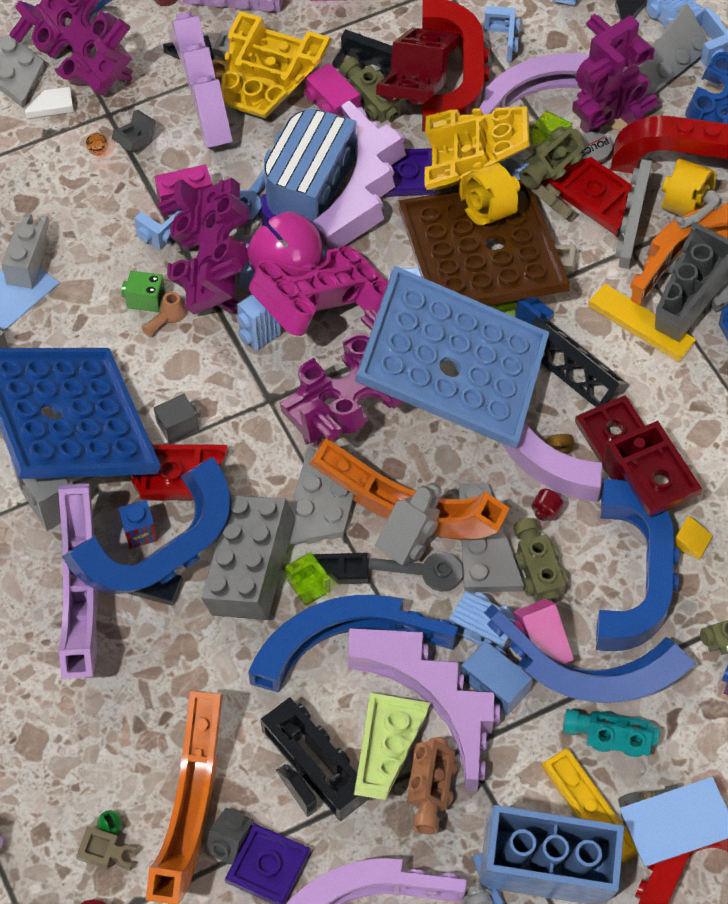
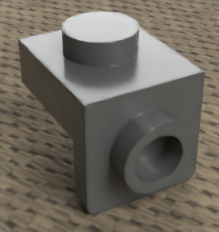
[112,110,156,151]
[205,808,254,865]

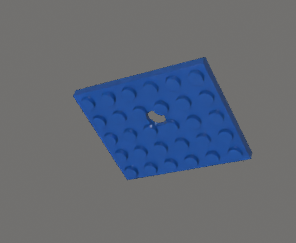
[0,348,161,479]

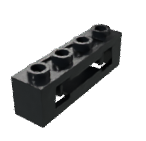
[261,697,370,822]

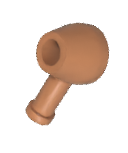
[142,292,187,337]

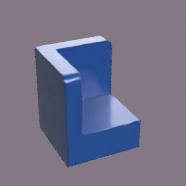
[515,297,554,324]

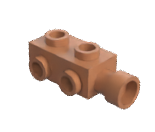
[407,737,457,835]

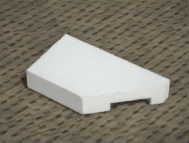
[25,87,74,119]

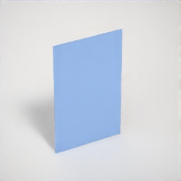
[0,268,60,331]
[619,777,728,867]

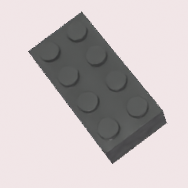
[201,495,295,620]

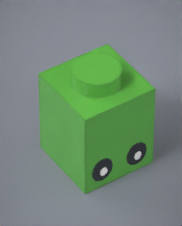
[121,270,165,312]

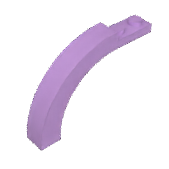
[479,53,628,114]
[502,421,602,502]
[286,858,466,904]

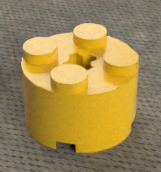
[661,158,717,216]
[459,162,520,225]

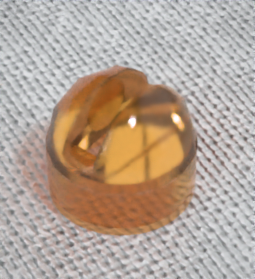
[86,133,108,156]

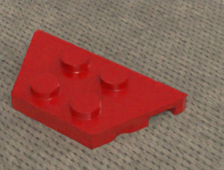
[541,157,632,236]
[129,444,228,500]

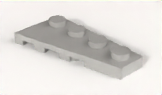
[637,4,708,98]
[615,159,652,269]
[458,483,524,593]

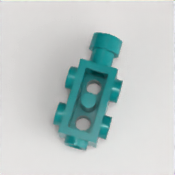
[563,709,659,757]

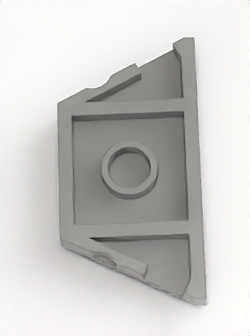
[0,35,45,108]
[287,448,354,549]

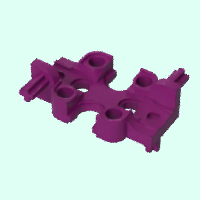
[9,0,133,96]
[572,14,660,133]
[158,177,250,315]
[279,309,404,445]

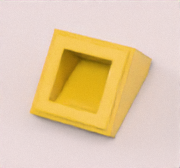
[674,516,713,560]

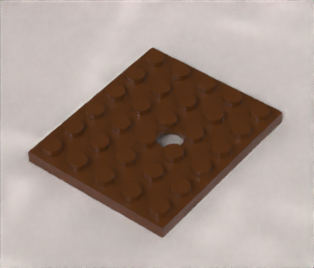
[398,180,570,305]

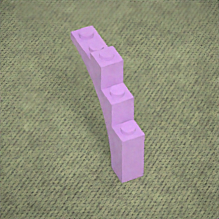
[168,11,233,148]
[312,100,406,250]
[58,483,99,679]
[348,628,500,791]

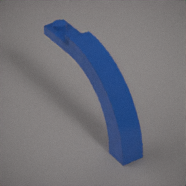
[248,595,458,693]
[484,604,696,703]

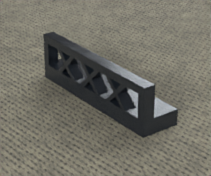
[332,29,392,77]
[532,317,630,407]

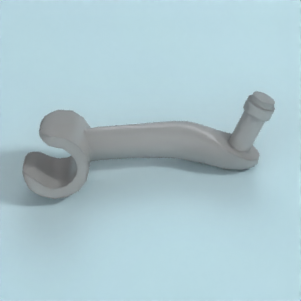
[676,190,723,228]

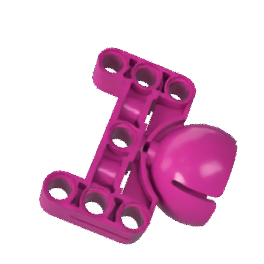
[247,211,388,336]

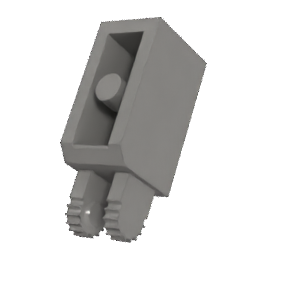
[1,213,49,289]
[375,483,442,565]

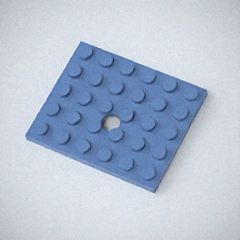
[354,266,549,448]

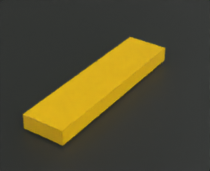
[588,283,696,363]
[541,748,639,864]

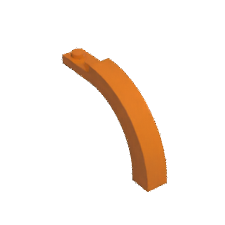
[630,203,728,305]
[309,438,510,539]
[146,690,223,904]

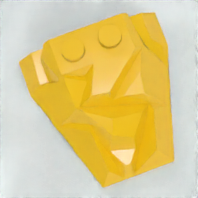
[221,11,331,119]
[425,106,530,191]

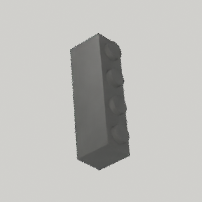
[655,221,728,342]

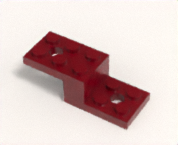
[376,27,461,104]
[575,395,702,517]

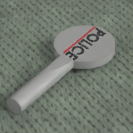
[580,132,612,163]

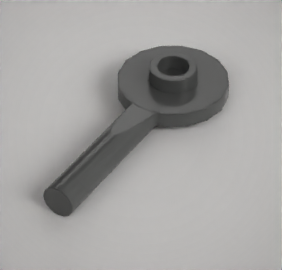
[368,552,463,592]

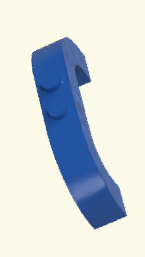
[62,457,230,594]
[596,479,679,651]

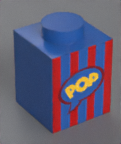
[118,500,157,549]

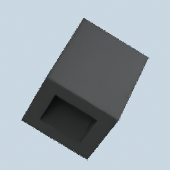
[153,393,201,443]

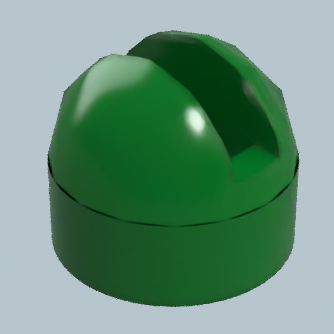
[97,810,124,836]

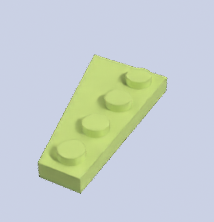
[354,693,431,800]

